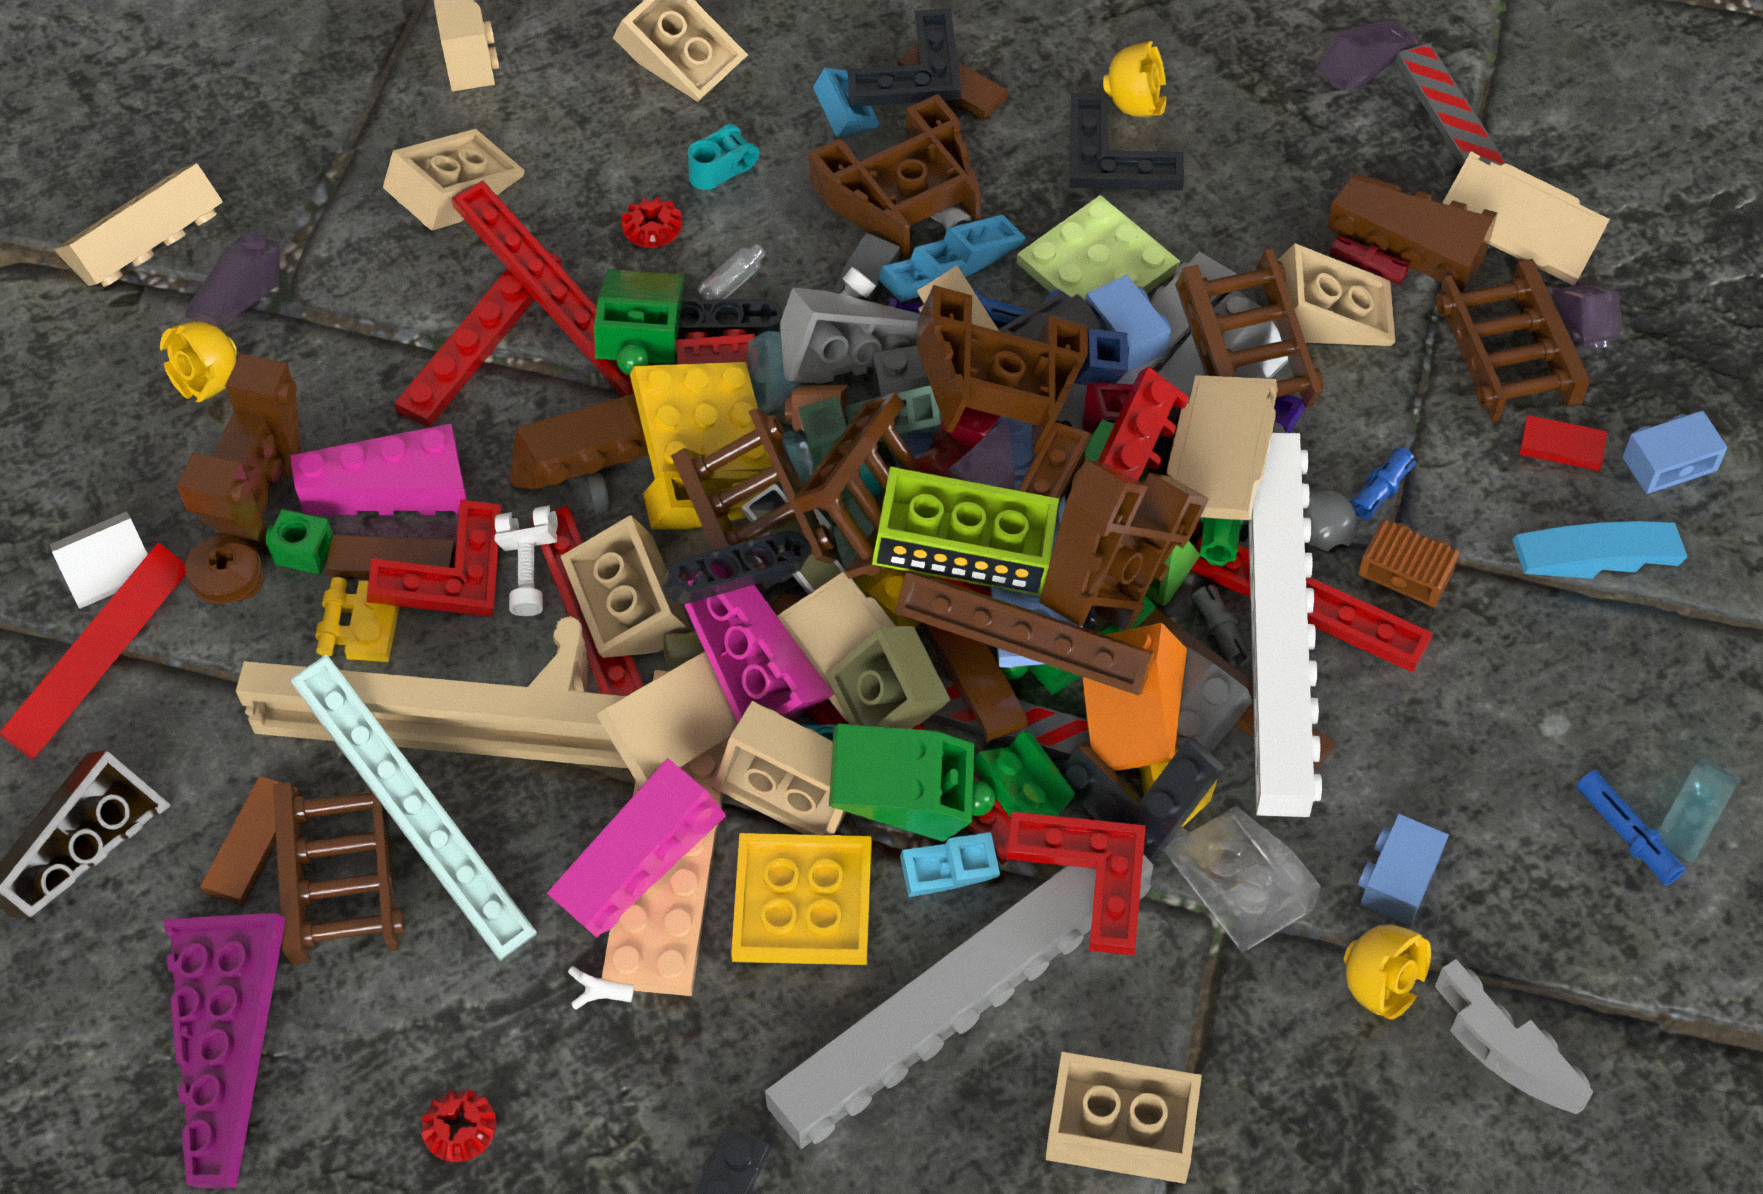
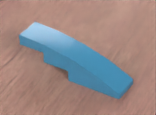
[878,215,1026,302]
[1512,521,1688,579]

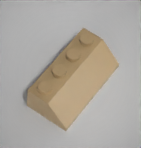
[54,163,223,287]

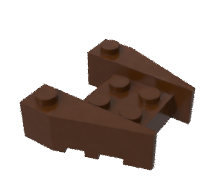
[808,94,980,257]
[917,285,1088,454]
[177,353,301,550]
[1039,460,1209,630]

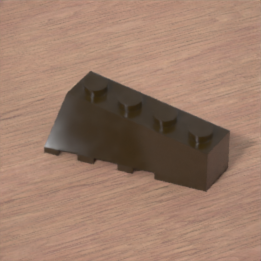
[0,750,171,918]

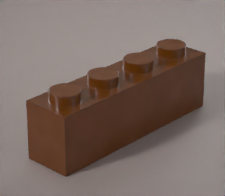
[1327,174,1498,292]
[509,394,649,489]

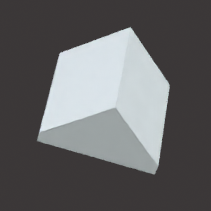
[50,511,148,609]

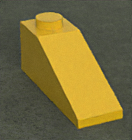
[643,471,774,530]

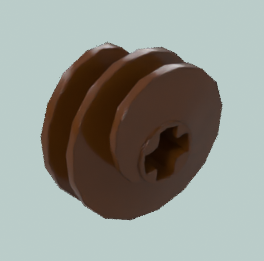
[185,535,265,604]

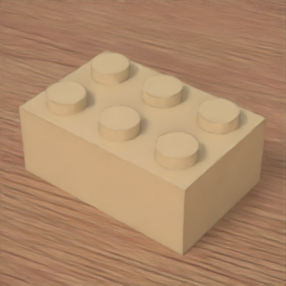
[1046,1052,1202,1184]

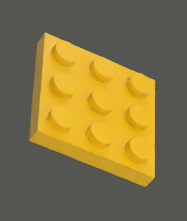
[630,362,772,479]
[731,833,872,965]

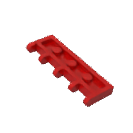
[1097,366,1189,481]

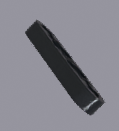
[677,299,783,339]
[662,530,811,604]

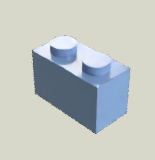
[1085,275,1171,372]
[1622,411,1728,494]
[1358,814,1449,926]

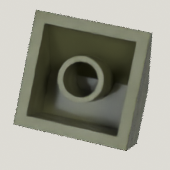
[825,626,950,729]

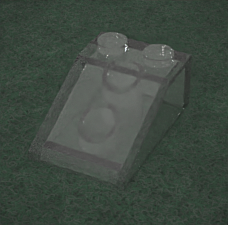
[1164,806,1321,953]

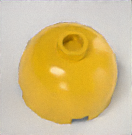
[1103,41,1166,117]
[160,321,237,402]
[1344,924,1431,1020]

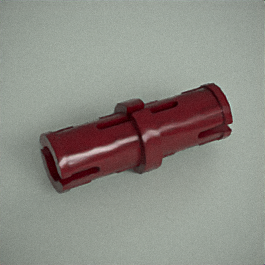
[1329,235,1411,286]

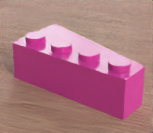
[290,424,468,516]
[679,565,834,723]
[547,758,726,938]

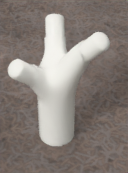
[568,966,634,1010]

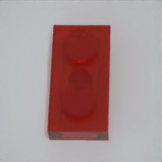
[914,429,969,478]

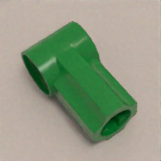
[1200,517,1243,566]

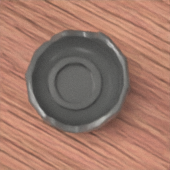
[1303,490,1358,552]

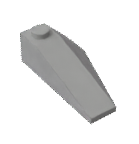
[780,288,920,384]
[1158,290,1289,402]

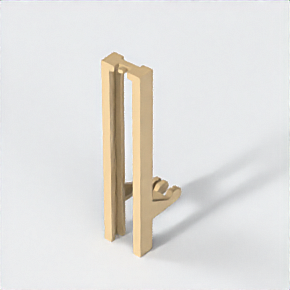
[236,616,628,768]

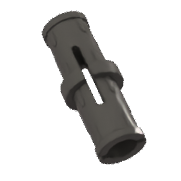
[1192,585,1252,667]

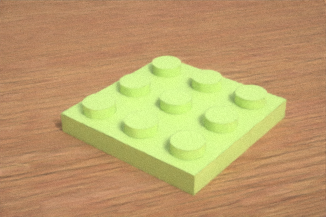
[1017,195,1180,307]

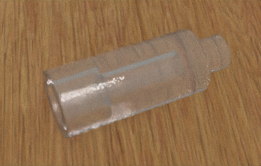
[698,244,765,300]

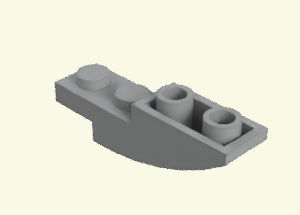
[1435,959,1593,1114]

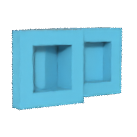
[900,832,1000,897]

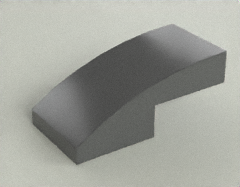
[833,232,900,302]

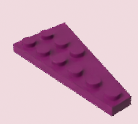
[164,913,286,1189]

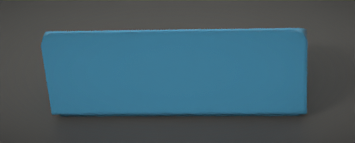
[813,68,879,137]

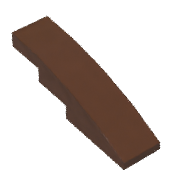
[921,622,1027,741]

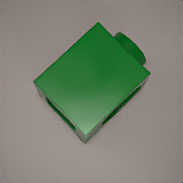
[265,509,333,575]

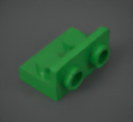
[974,731,1074,818]

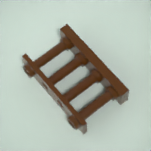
[1175,248,1323,408]
[1436,259,1590,422]
[793,392,948,579]
[671,408,837,599]
[273,782,405,965]

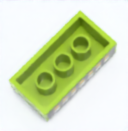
[872,467,1059,596]

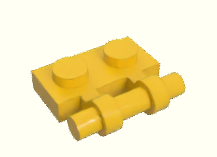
[315,577,400,662]

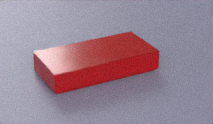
[1519,415,1608,471]

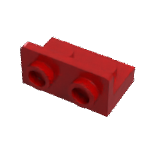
[676,329,759,384]

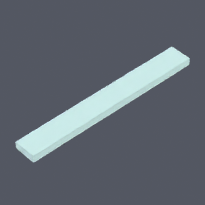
[290,654,537,961]

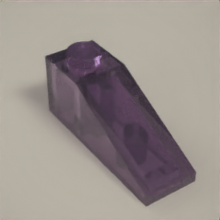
[1317,19,1419,90]
[186,233,281,327]

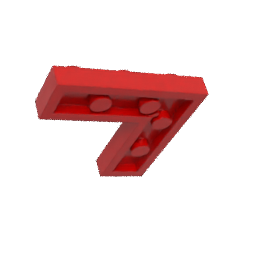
[366,500,501,617]
[1007,812,1146,956]

